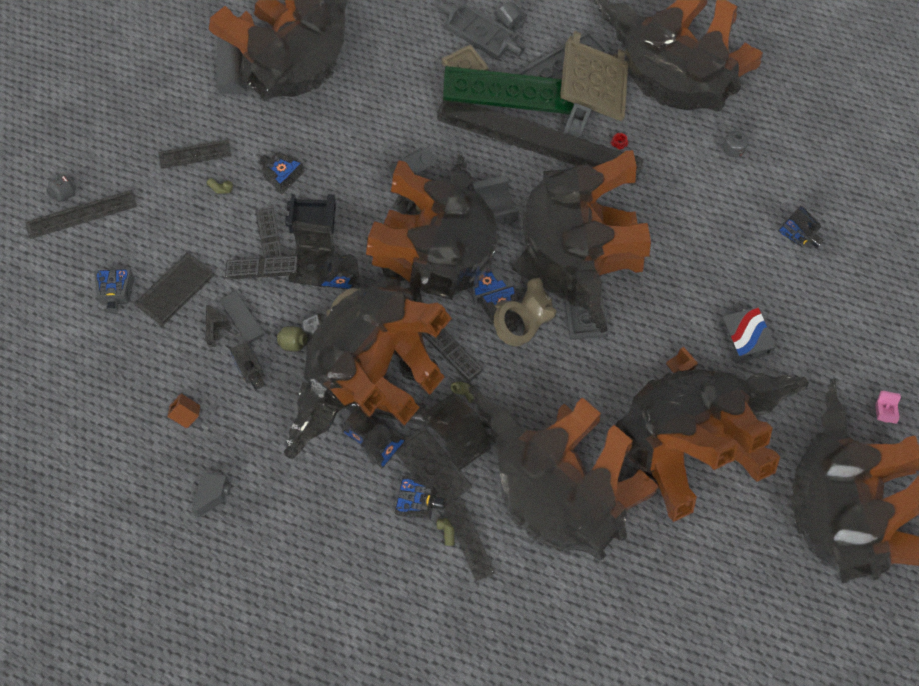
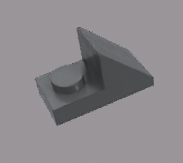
[562,103,591,142]

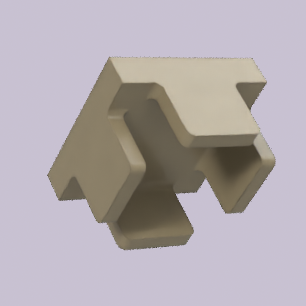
[441,45,489,71]

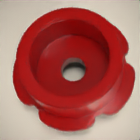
[611,133,628,150]

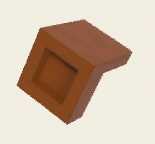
[666,347,698,380]
[167,393,200,428]

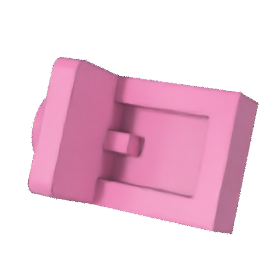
[875,391,901,424]

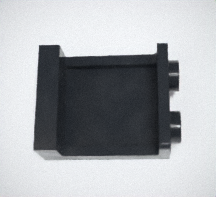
[285,194,336,234]

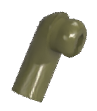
[207,178,233,194]
[450,381,478,403]
[436,518,455,546]

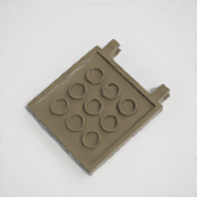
[560,31,628,121]

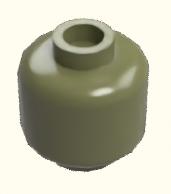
[277,326,307,352]

